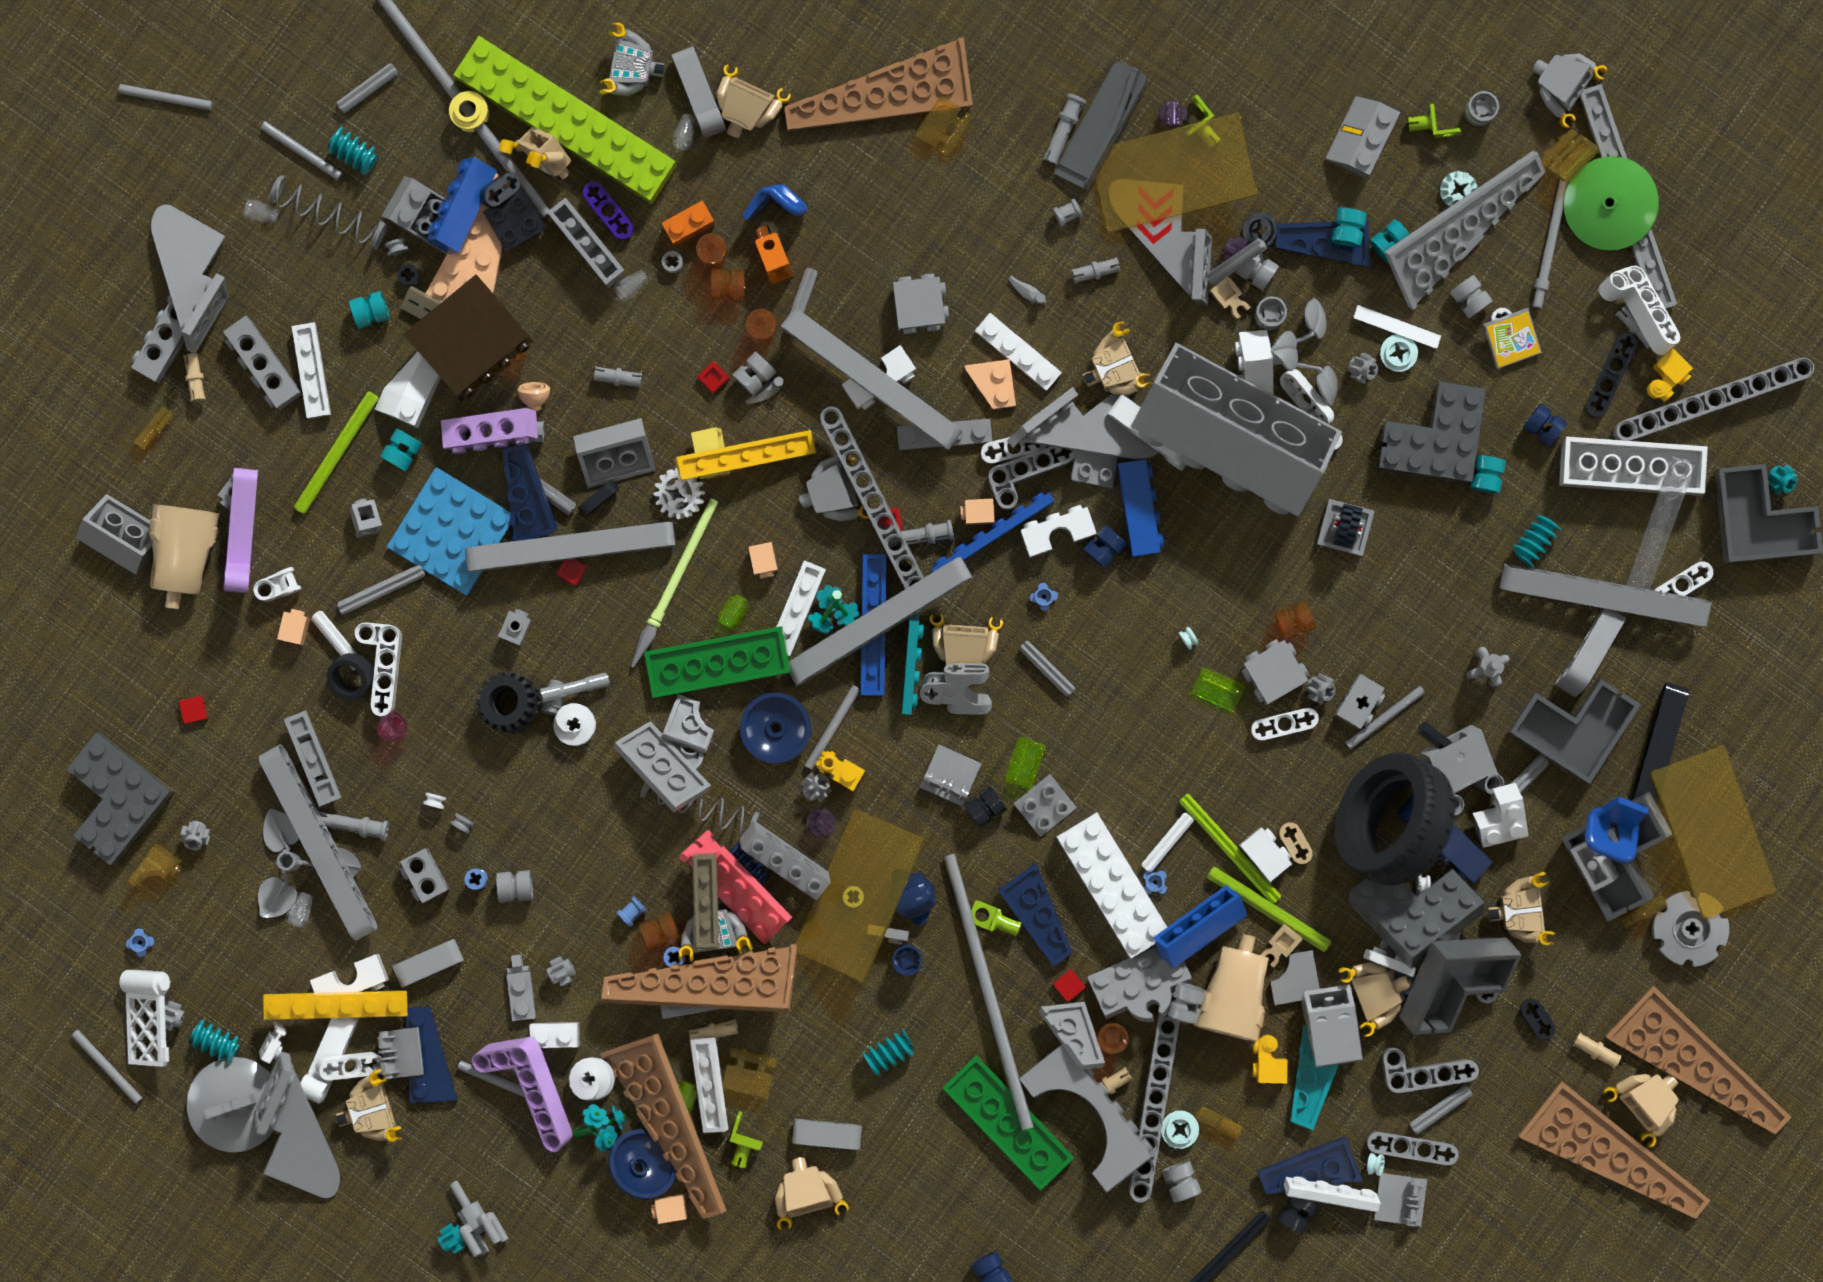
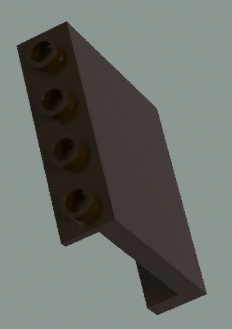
[404,274,533,402]

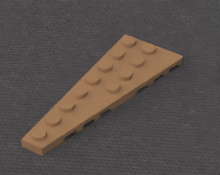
[784,37,973,131]
[601,944,798,1012]
[1605,986,1791,1134]
[600,1033,726,1219]
[1517,1081,1711,1219]

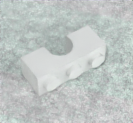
[842,345,916,410]
[1020,505,1097,558]
[310,954,389,993]

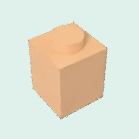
[960,499,994,525]
[749,542,778,579]
[277,609,310,646]
[651,1194,688,1224]

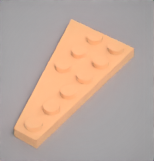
[425,174,511,302]

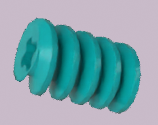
[327,126,380,175]
[1512,515,1562,568]
[188,1019,242,1065]
[862,1028,914,1076]

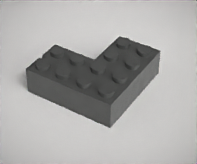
[1376,382,1486,484]
[1714,464,1823,564]
[1507,679,1641,784]
[67,732,174,865]
[1562,792,1672,921]
[1349,869,1484,969]
[1399,938,1521,1035]

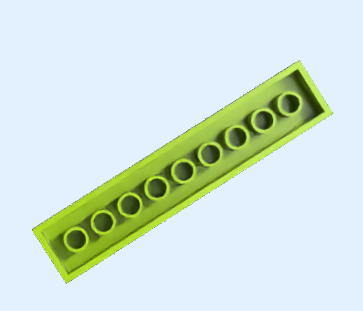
[453,36,677,204]

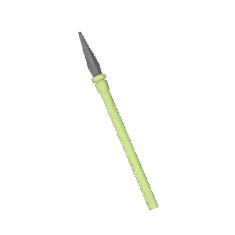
[631,498,719,668]

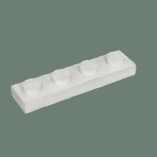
[975,313,1062,391]
[292,322,331,419]
[777,560,826,656]
[690,1037,728,1133]
[1283,1177,1381,1212]

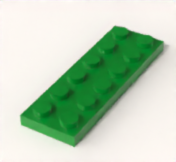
[644,626,791,698]
[942,1055,1074,1191]

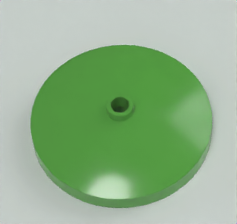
[1564,156,1659,251]

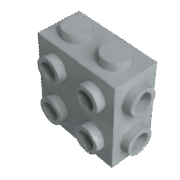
[893,274,949,335]
[1241,639,1309,705]

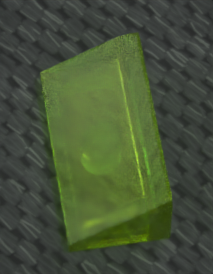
[1191,667,1245,712]
[1005,737,1046,790]

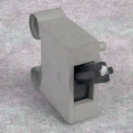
[1417,722,1504,815]

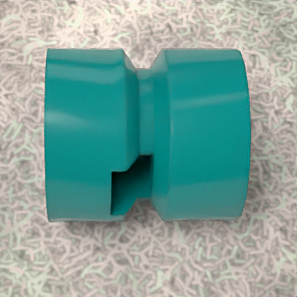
[1331,208,1367,247]
[1369,219,1410,263]
[349,290,390,329]
[380,428,423,472]
[1470,455,1506,494]

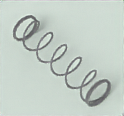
[269,175,387,250]
[640,782,760,836]

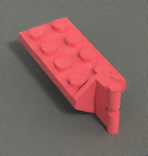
[679,830,792,945]

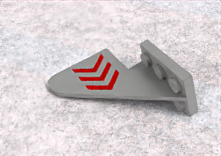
[1109,179,1212,306]

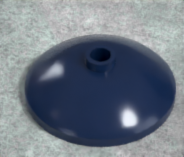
[740,693,811,763]
[608,1129,677,1199]

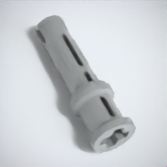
[1043,93,1087,165]
[884,520,954,549]
[317,811,389,842]

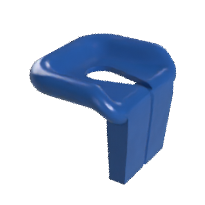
[742,185,808,220]
[1585,797,1648,863]

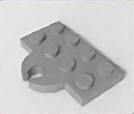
[613,721,711,812]
[1088,947,1193,1022]

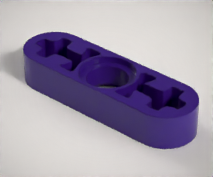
[583,182,634,241]

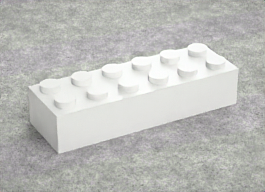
[1559,437,1708,496]
[1056,813,1167,958]

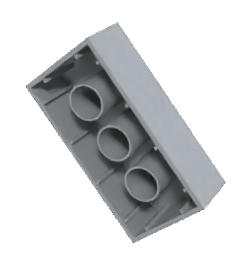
[1130,343,1342,517]

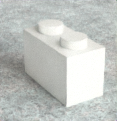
[1238,827,1292,882]
[530,1022,580,1048]

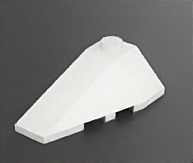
[375,352,440,428]

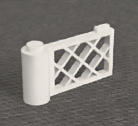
[119,970,170,1067]

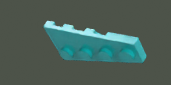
[902,613,924,715]
[1291,1024,1339,1130]

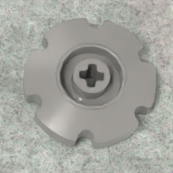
[1652,891,1729,966]

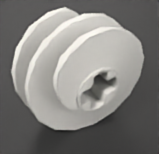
[553,703,596,746]
[569,1057,615,1100]

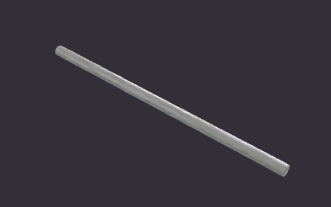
[378,0,550,219]
[944,854,1033,1130]

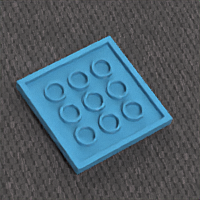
[387,467,511,596]

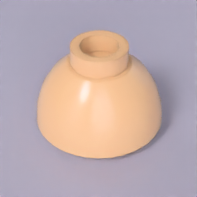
[517,382,550,411]

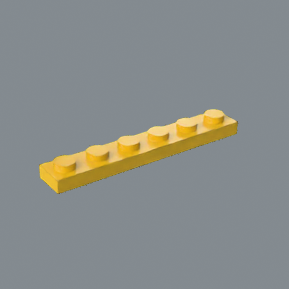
[675,430,816,481]
[263,991,408,1020]

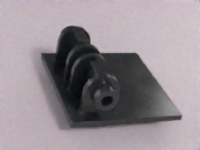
[483,188,546,252]

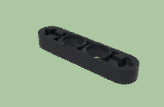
[1585,333,1637,418]

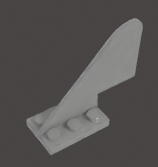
[151,205,229,354]
[1007,387,1159,460]
[254,1051,340,1198]

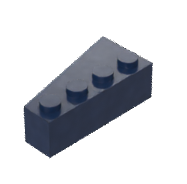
[1395,793,1492,883]

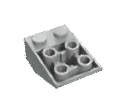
[381,176,448,254]
[1301,985,1362,1067]

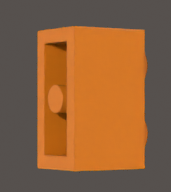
[662,200,715,247]

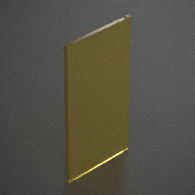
[1096,112,1258,233]
[1650,745,1777,919]
[796,809,926,983]

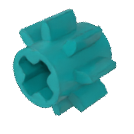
[1768,464,1797,495]
[438,1223,466,1254]

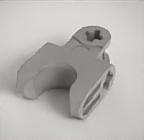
[920,663,992,715]

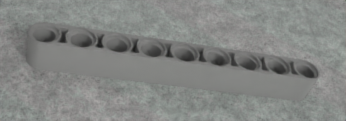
[780,308,963,450]
[1613,357,1814,441]
[820,406,924,589]
[465,522,676,572]
[789,557,973,686]
[1499,564,1712,626]
[259,744,377,941]
[1129,993,1180,1202]

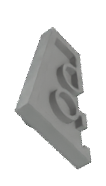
[1039,1002,1105,1070]

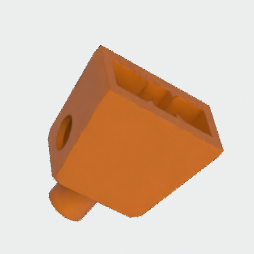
[755,225,793,285]

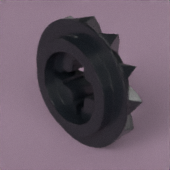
[1243,212,1279,247]

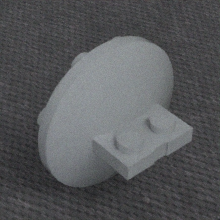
[187,1057,274,1152]

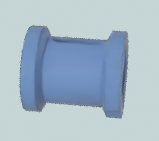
[465,868,488,890]
[617,896,648,927]
[663,947,686,967]

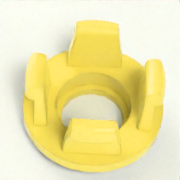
[449,91,489,132]

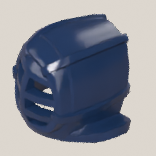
[890,869,936,926]

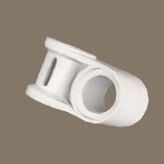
[253,567,301,602]

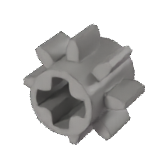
[1349,353,1378,384]
[1306,673,1335,704]
[801,772,832,802]
[180,821,210,850]
[547,956,576,986]
[165,1001,185,1031]

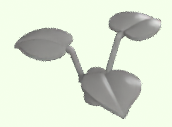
[1270,298,1338,407]
[258,809,361,918]

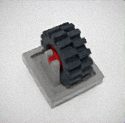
[1317,499,1375,557]

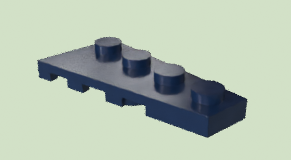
[1275,220,1370,268]
[503,443,558,541]
[998,862,1073,966]
[406,1007,458,1103]
[1257,1136,1362,1194]

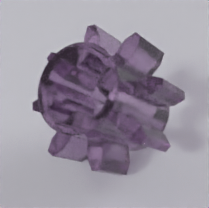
[1159,101,1187,127]
[1221,236,1248,261]
[806,808,836,838]

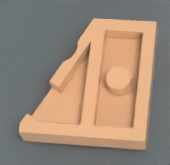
[965,359,1016,410]

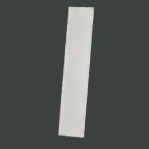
[1354,305,1441,349]

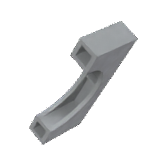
[1019,1045,1154,1192]

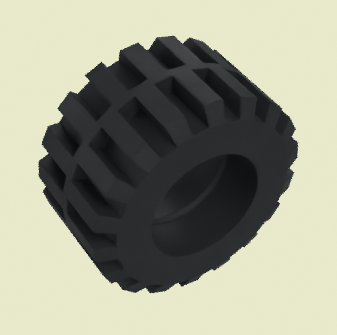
[476,672,541,733]

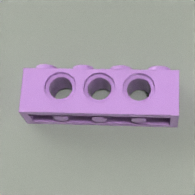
[441,408,538,454]

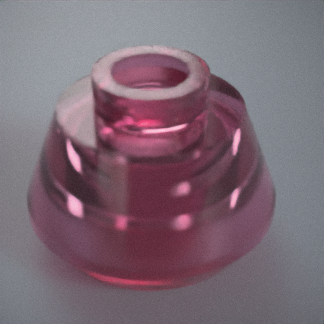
[377,711,407,742]

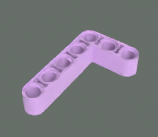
[224,468,258,593]
[472,1037,573,1152]

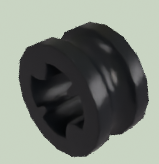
[397,264,420,287]

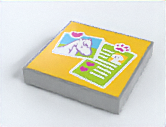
[1483,308,1542,369]

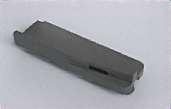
[1054,62,1148,191]

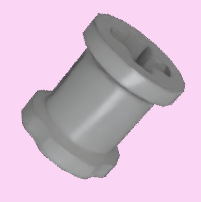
[1053,199,1083,227]

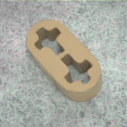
[1279,822,1313,864]

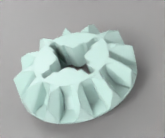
[1440,171,1478,207]
[1380,334,1418,372]
[1161,1111,1199,1149]

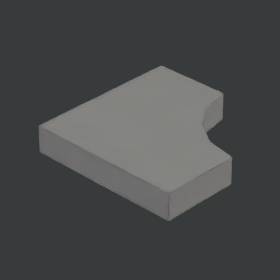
[662,694,714,754]
[1270,950,1320,1005]

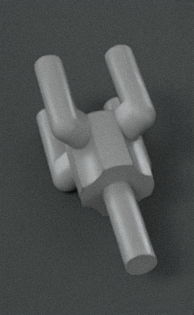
[1466,647,1510,687]
[449,1181,509,1258]

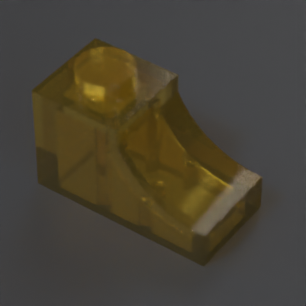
[127,843,182,887]

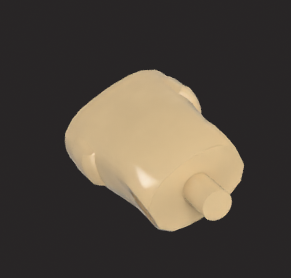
[149,504,220,609]
[1193,934,1268,1042]

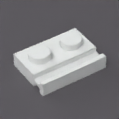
[1363,947,1416,977]
[259,1022,286,1063]

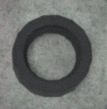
[327,653,374,701]

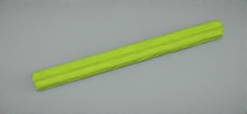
[294,392,378,514]
[1179,794,1281,904]
[1207,867,1331,952]

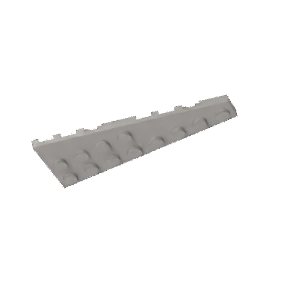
[1384,151,1546,309]

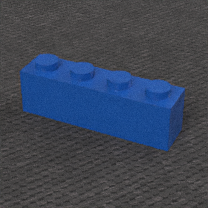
[426,157,497,255]
[1117,459,1164,558]
[1153,885,1247,969]

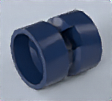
[1523,403,1567,447]
[1083,525,1127,569]
[892,944,923,976]
[970,1251,1013,1282]

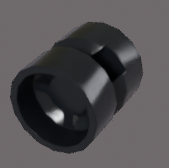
[963,785,1007,829]
[1277,1196,1320,1235]

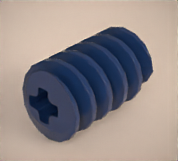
[729,841,774,885]

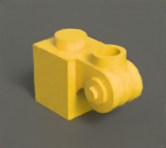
[1647,348,1693,402]
[815,751,865,791]
[1252,1035,1287,1083]

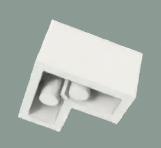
[1235,330,1273,394]
[1473,783,1529,848]
[1571,824,1619,892]

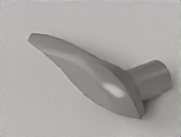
[1009,276,1047,304]
[745,377,784,404]

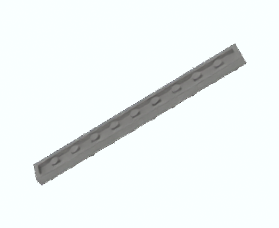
[1579,84,1677,309]

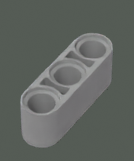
[392,939,464,988]
[792,1119,862,1150]

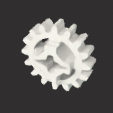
[654,468,705,519]

